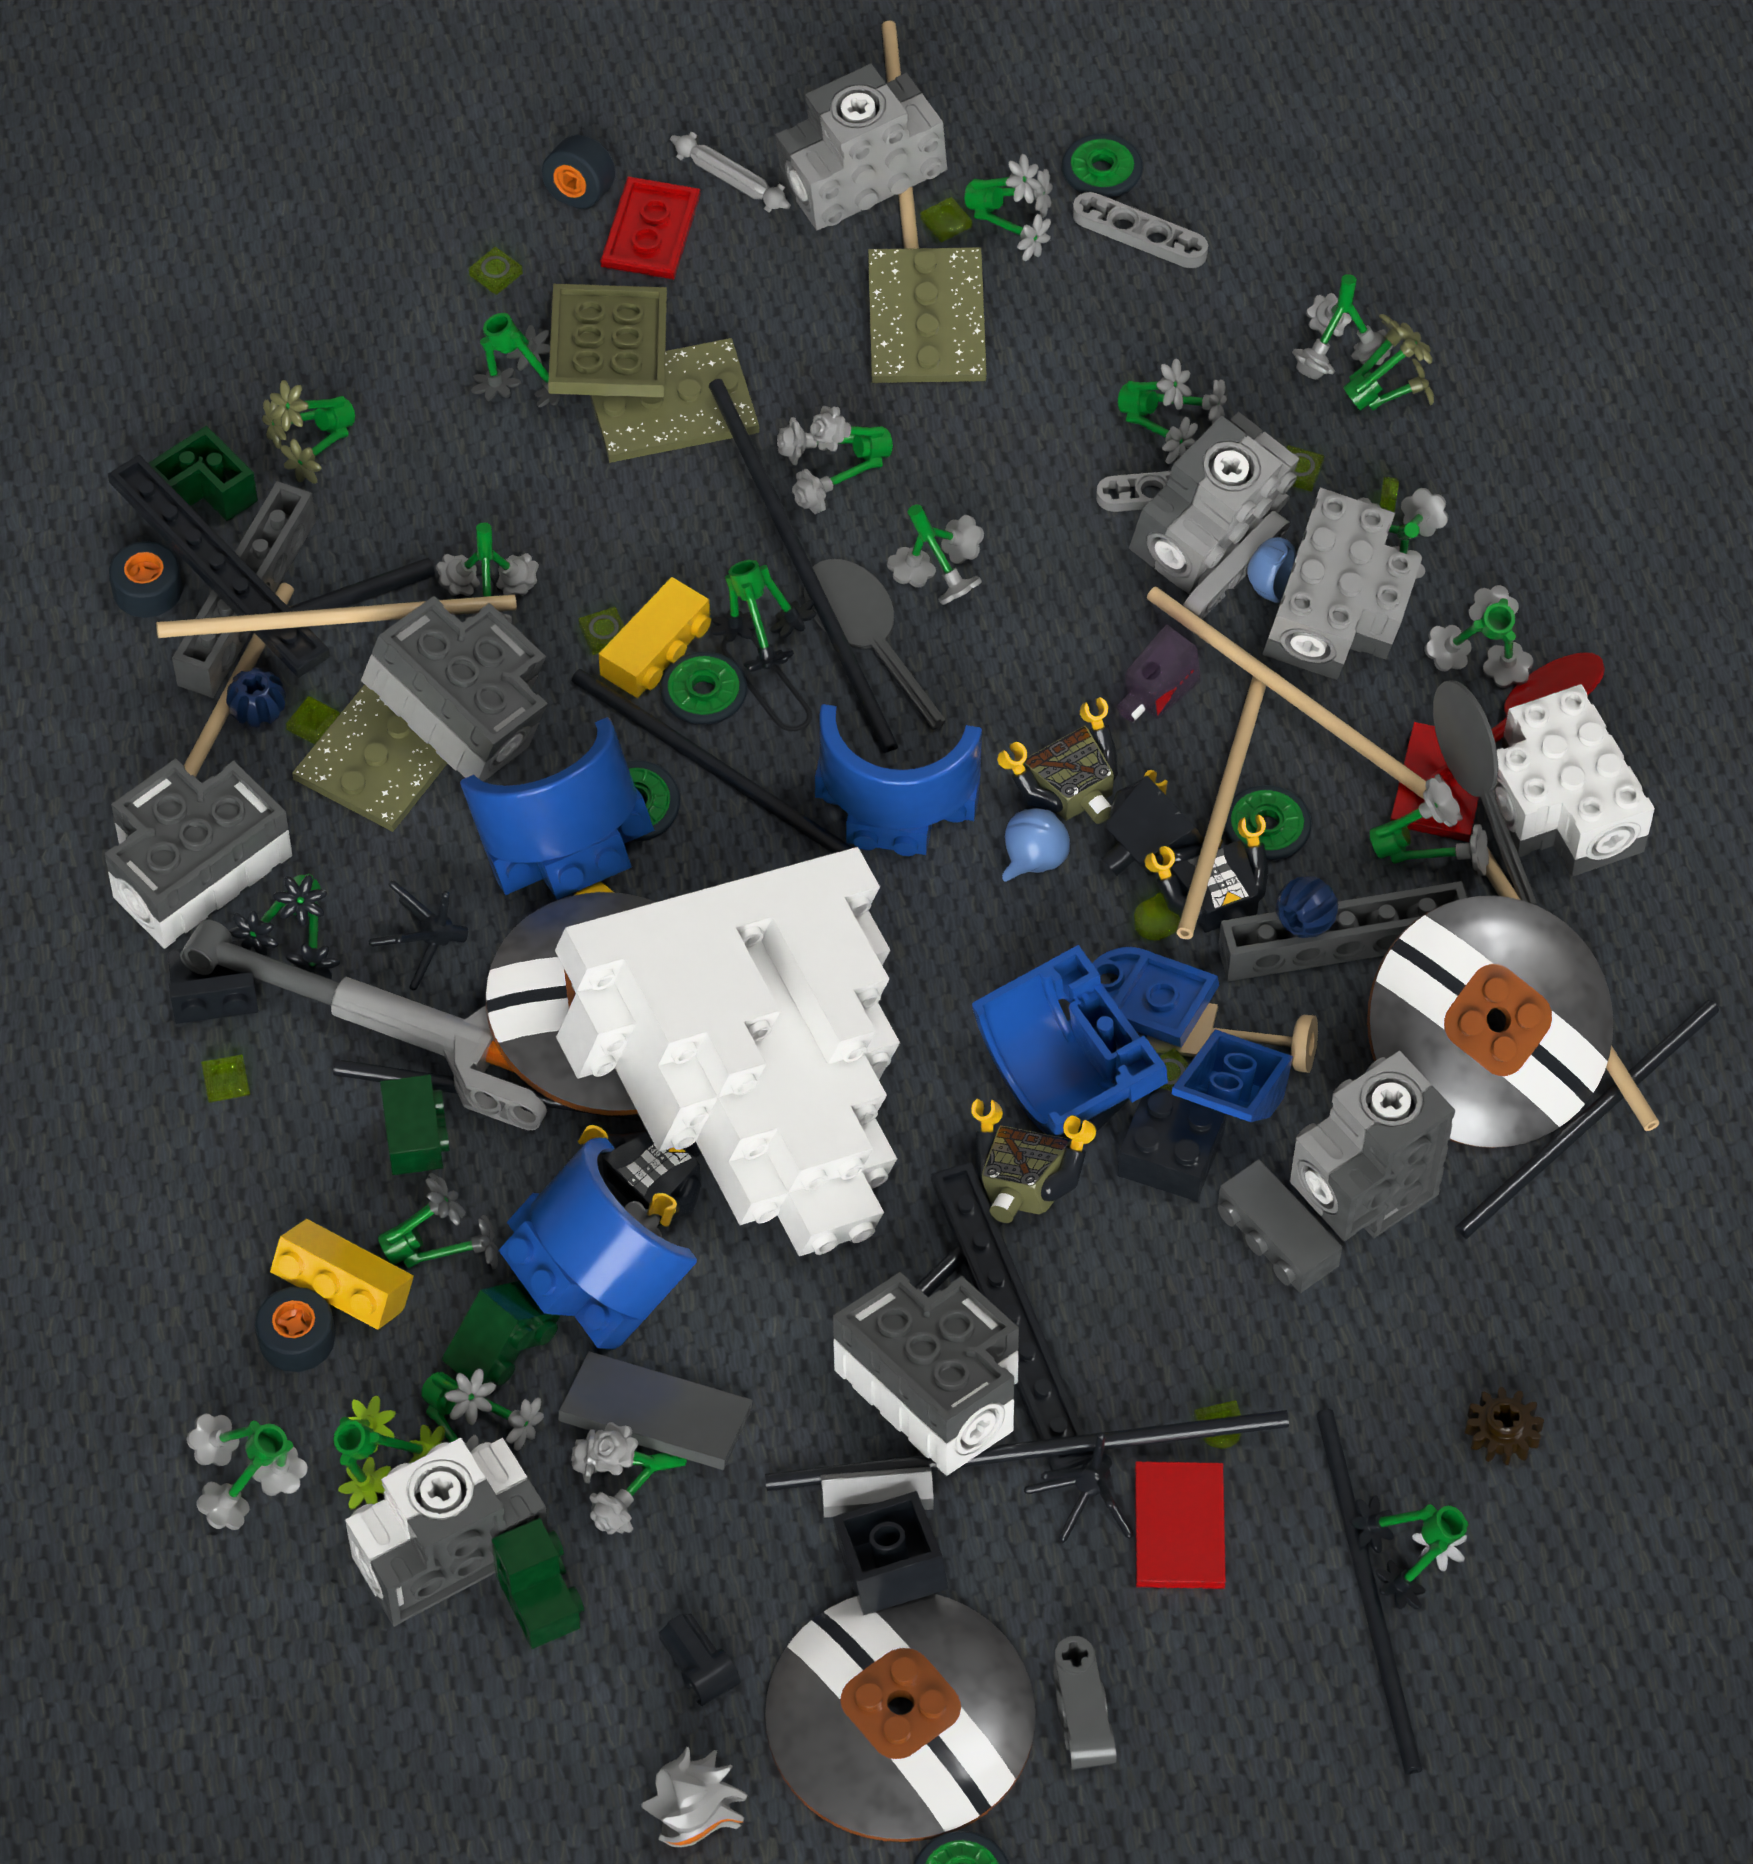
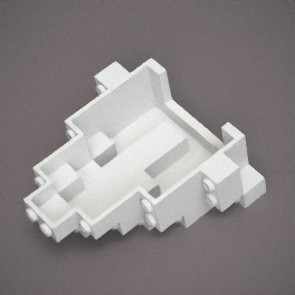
[555,847,900,1257]

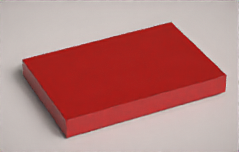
[601,176,701,280]
[1390,722,1479,842]
[1135,1461,1226,1589]

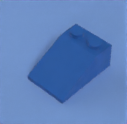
[1171,1029,1293,1122]

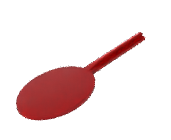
[1426,653,1605,783]

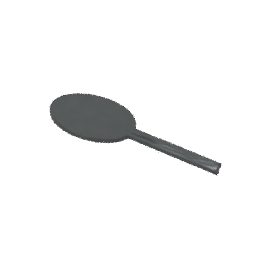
[804,559,946,729]
[1433,680,1537,905]

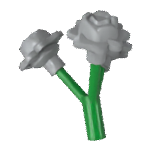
[1292,274,1393,380]
[436,522,539,623]
[571,1422,687,1535]

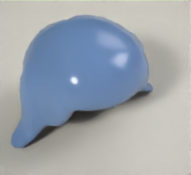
[1247,537,1296,603]
[1002,808,1070,881]

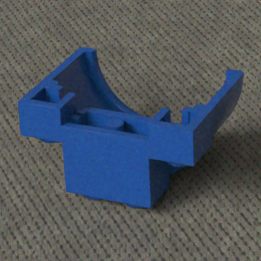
[815,704,982,856]
[460,717,655,900]
[972,945,1168,1137]
[498,1137,697,1349]

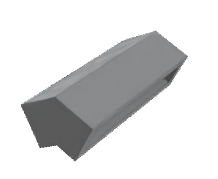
[821,1467,934,1518]

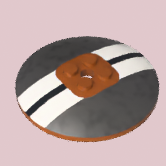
[485,892,656,1115]
[1367,896,1613,1148]
[765,1594,1036,1842]

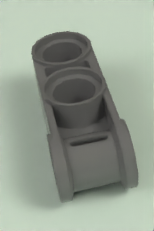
[1053,1636,1116,1770]

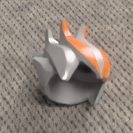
[641,1747,748,1847]

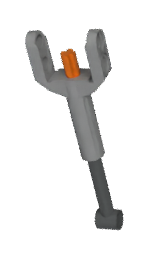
[180,920,547,1130]

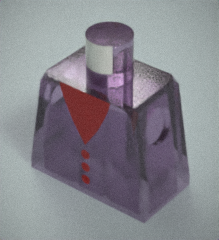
[1117,624,1201,722]

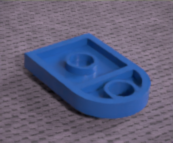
[1092,947,1219,1048]

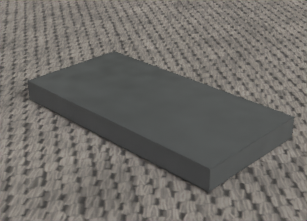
[558,1351,753,1470]

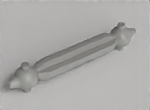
[670,132,791,213]

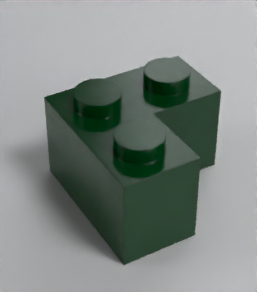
[148,425,258,521]
[380,1074,450,1175]
[441,1281,561,1386]
[491,1518,584,1649]

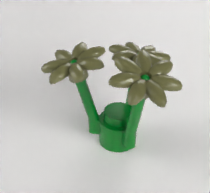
[1343,314,1434,411]
[261,380,355,484]

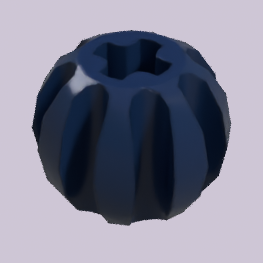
[226,667,286,727]
[1276,876,1339,938]

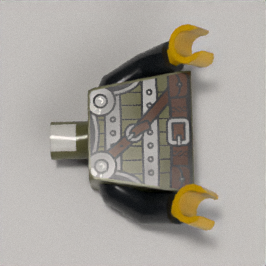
[997,697,1118,824]
[971,1099,1096,1223]

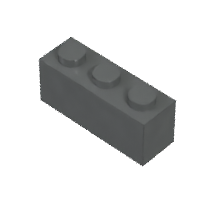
[1218,1159,1342,1294]

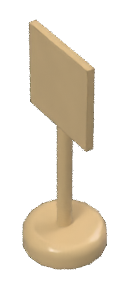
[1147,1003,1318,1073]

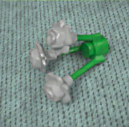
[777,406,893,514]

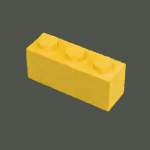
[598,577,711,698]
[270,1219,414,1330]

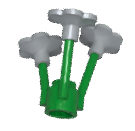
[1424,585,1533,688]
[1370,774,1489,876]
[187,1414,308,1530]

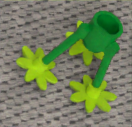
[333,1396,445,1509]

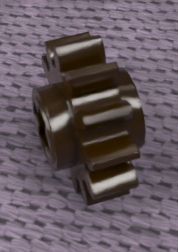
[1464,1387,1544,1465]

